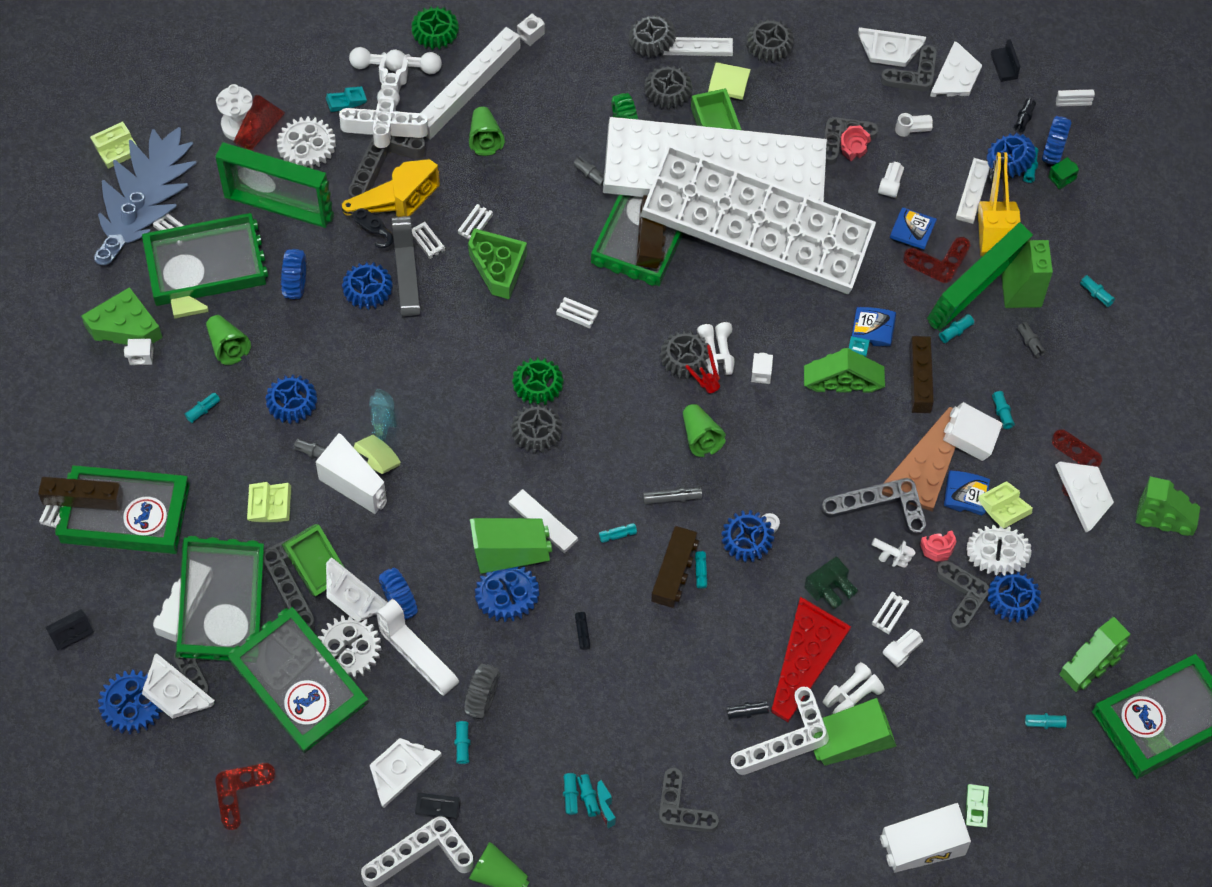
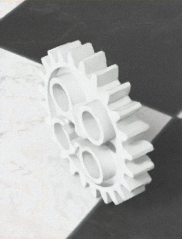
[277,116,336,169]
[967,525,1031,576]
[316,616,382,679]

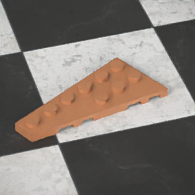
[882,407,956,512]

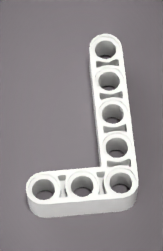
[376,599,459,696]
[731,687,829,775]
[361,816,474,887]

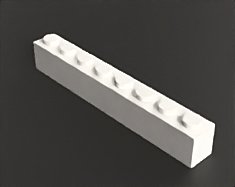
[421,27,520,140]

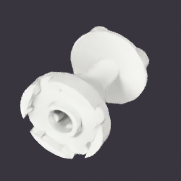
[216,84,257,141]

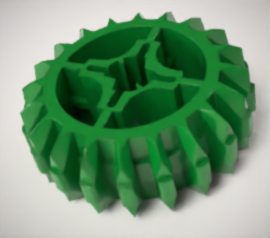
[411,6,459,50]
[611,93,638,120]
[512,357,564,405]

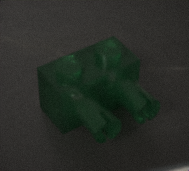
[804,556,858,609]

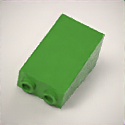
[1001,240,1053,308]
[470,518,552,574]
[814,698,897,766]

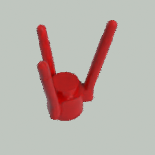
[685,345,720,393]

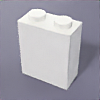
[943,402,1003,461]

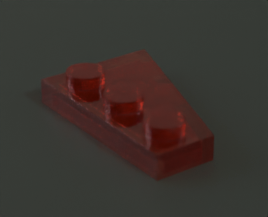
[233,95,285,151]

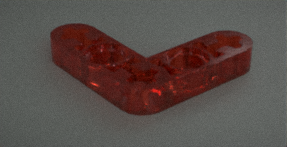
[903,237,970,283]
[1052,430,1102,497]
[215,763,276,830]

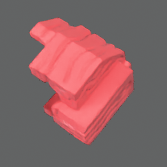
[841,126,871,161]
[920,531,956,562]

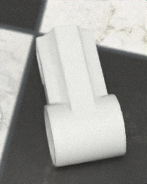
[895,113,933,137]
[878,162,904,198]
[883,629,923,667]

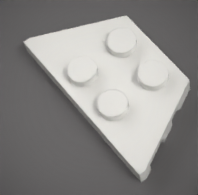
[858,27,926,67]
[930,42,982,97]
[1055,462,1114,533]
[326,557,388,622]
[142,653,215,719]
[370,738,442,808]

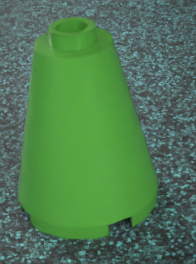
[469,107,505,156]
[206,315,251,365]
[683,404,726,457]
[469,842,529,887]

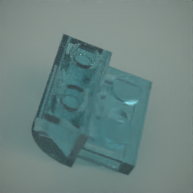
[369,389,397,442]

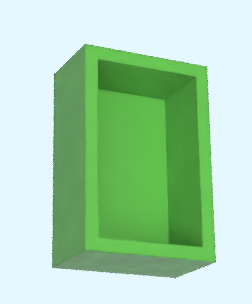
[691,88,741,130]
[281,524,344,596]

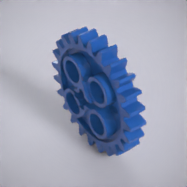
[475,567,539,622]
[98,670,163,734]

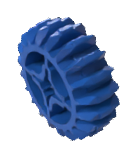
[1042,116,1071,165]
[987,133,1036,178]
[281,249,306,299]
[342,261,393,310]
[265,374,317,424]
[721,510,774,563]
[379,568,418,620]
[987,571,1041,623]

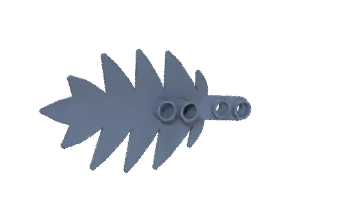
[94,127,196,265]

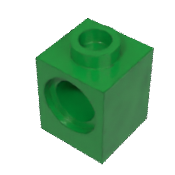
[1048,157,1079,190]

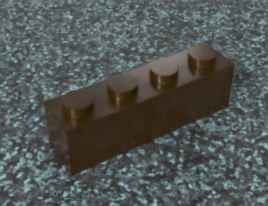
[636,195,666,269]
[909,336,934,413]
[38,477,123,510]
[651,526,700,608]

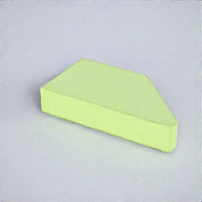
[171,296,208,319]

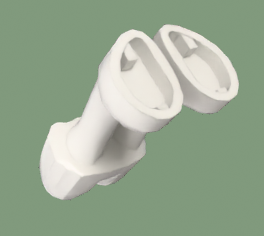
[697,322,734,375]
[823,662,885,714]

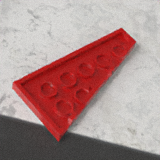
[771,597,851,723]

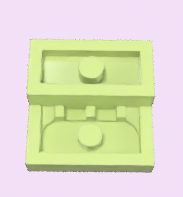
[708,63,751,100]
[90,122,136,169]
[353,435,401,474]
[978,481,1033,529]
[247,482,291,522]

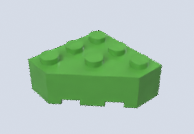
[468,228,527,299]
[81,287,162,345]
[804,348,885,393]
[1135,476,1200,536]
[1059,617,1131,692]

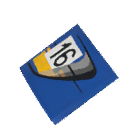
[890,207,937,250]
[852,307,896,346]
[944,471,990,516]

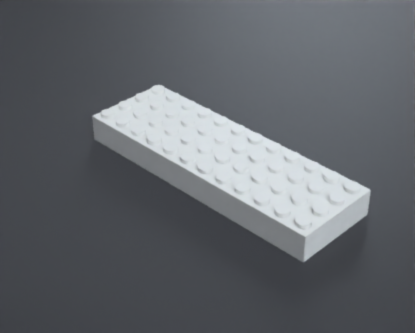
[603,117,827,202]
[641,144,876,294]

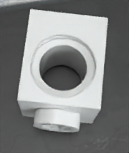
[517,14,545,46]
[124,339,154,365]
[751,353,773,384]

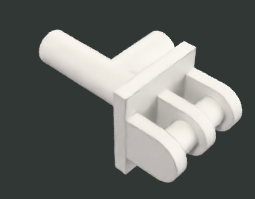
[871,538,915,568]

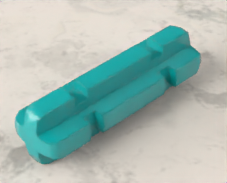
[599,523,637,543]
[695,551,707,589]

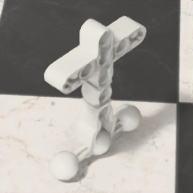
[339,47,442,148]

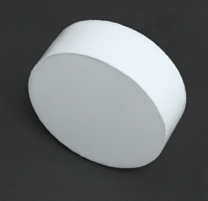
[762,513,780,533]

